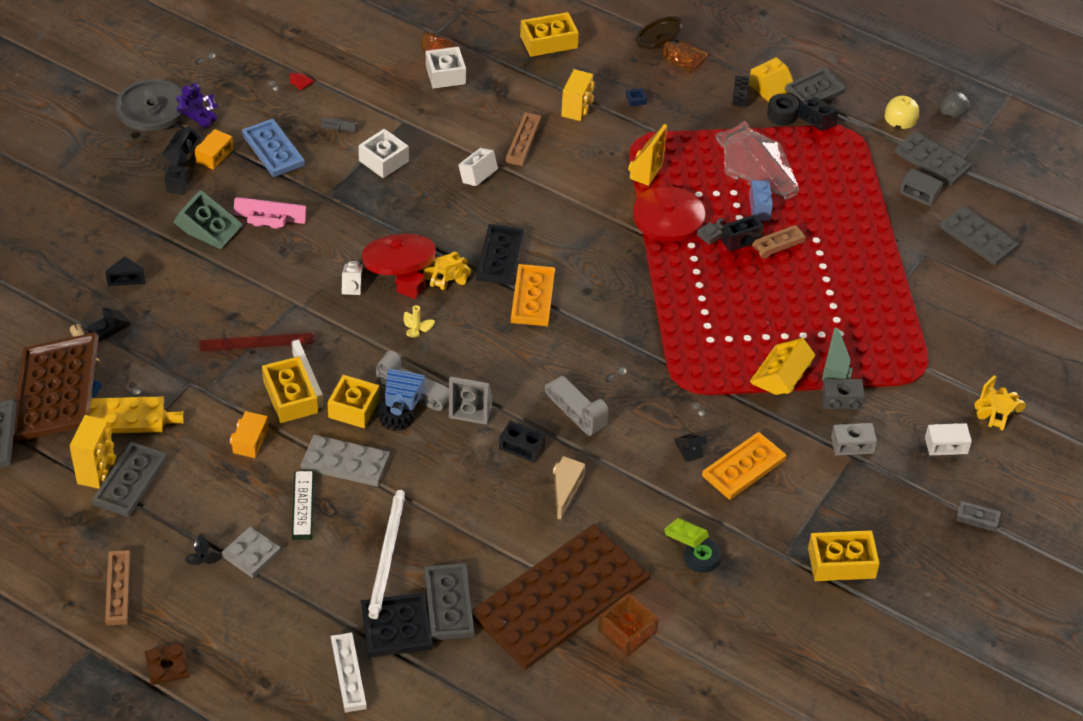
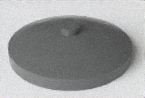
[116,79,184,131]

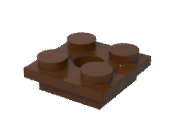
[144,643,190,685]

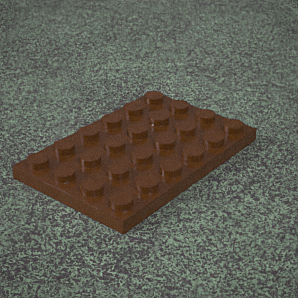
[13,332,99,442]

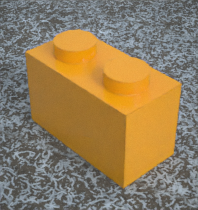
[194,129,234,170]
[230,411,269,458]

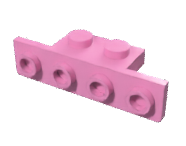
[234,197,306,229]

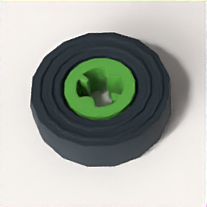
[684,539,721,573]

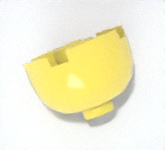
[885,96,919,129]

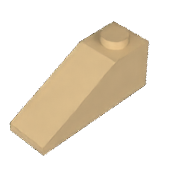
[553,456,585,520]

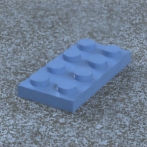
[241,119,305,177]

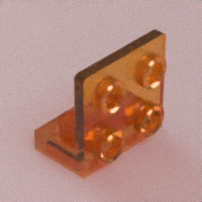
[663,41,708,73]

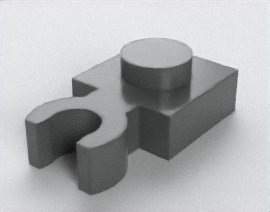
[697,218,723,245]

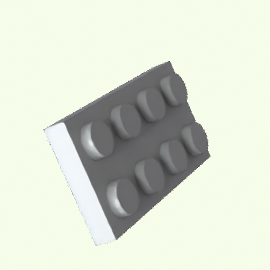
[301,435,390,487]

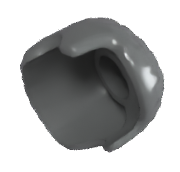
[939,91,970,119]

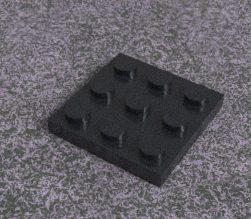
[361,593,433,658]

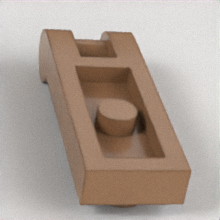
[752,225,806,259]

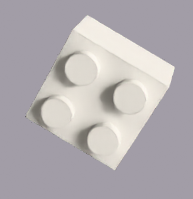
[426,47,466,88]
[358,129,409,178]

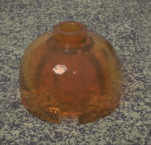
[421,31,455,54]

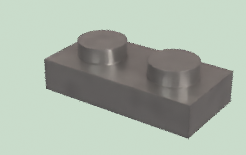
[956,501,1001,532]

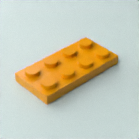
[511,264,555,326]
[702,432,787,500]

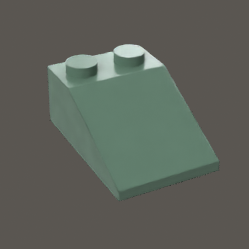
[173,190,243,249]

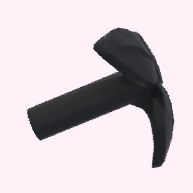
[185,533,221,565]

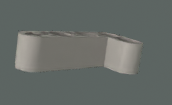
[376,351,449,411]
[545,376,609,436]

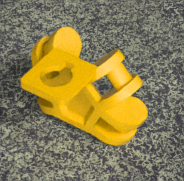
[422,252,471,291]
[974,375,1026,431]

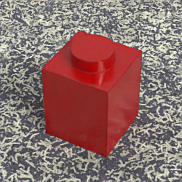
[395,272,425,299]

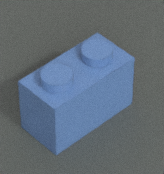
[749,180,773,221]

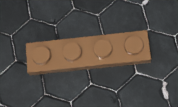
[506,112,542,166]
[105,550,130,625]

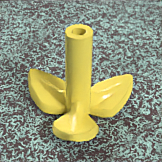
[403,306,435,338]

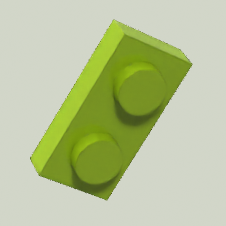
[664,518,709,548]

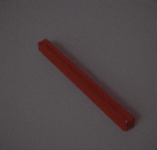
[199,333,314,351]

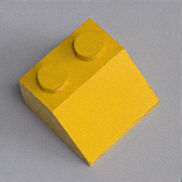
[749,57,793,102]

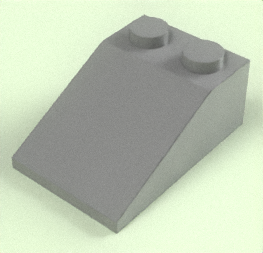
[449,377,492,425]

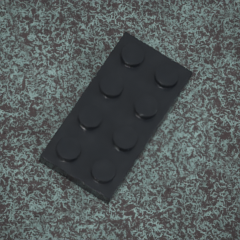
[476,224,525,285]

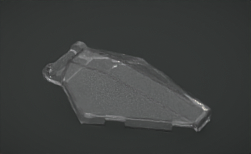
[715,121,799,199]

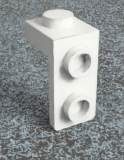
[342,261,364,295]

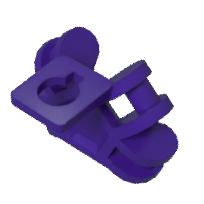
[176,83,219,128]

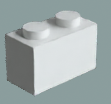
[458,148,498,186]
[925,423,972,455]

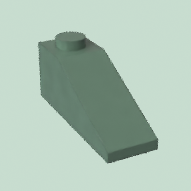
[822,328,853,381]

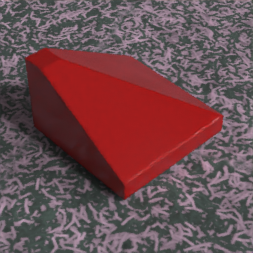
[289,73,314,90]

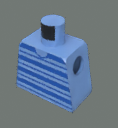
[385,369,425,415]

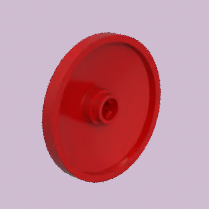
[633,186,705,242]
[362,234,436,275]

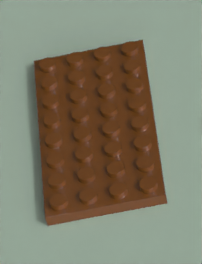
[472,524,650,670]

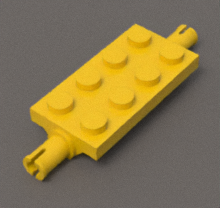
[89,396,184,433]

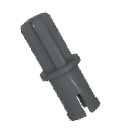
[321,117,356,133]

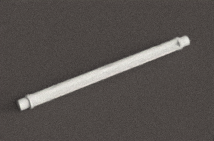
[368,490,405,619]

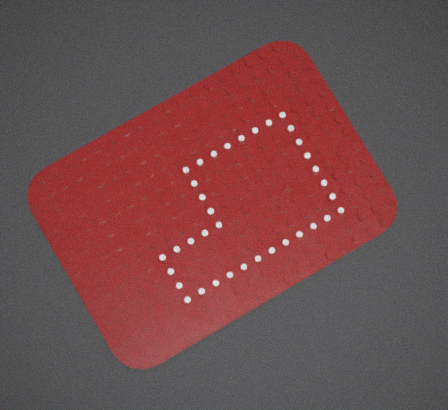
[629,125,929,395]

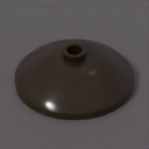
[635,16,683,49]

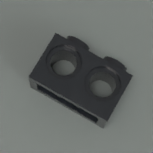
[799,97,838,131]
[499,421,546,463]

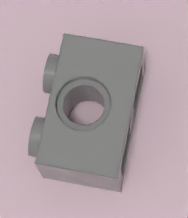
[831,423,877,456]

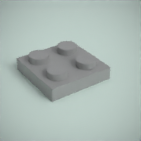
[222,527,281,578]

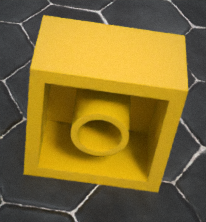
[561,69,595,121]
[328,375,380,428]

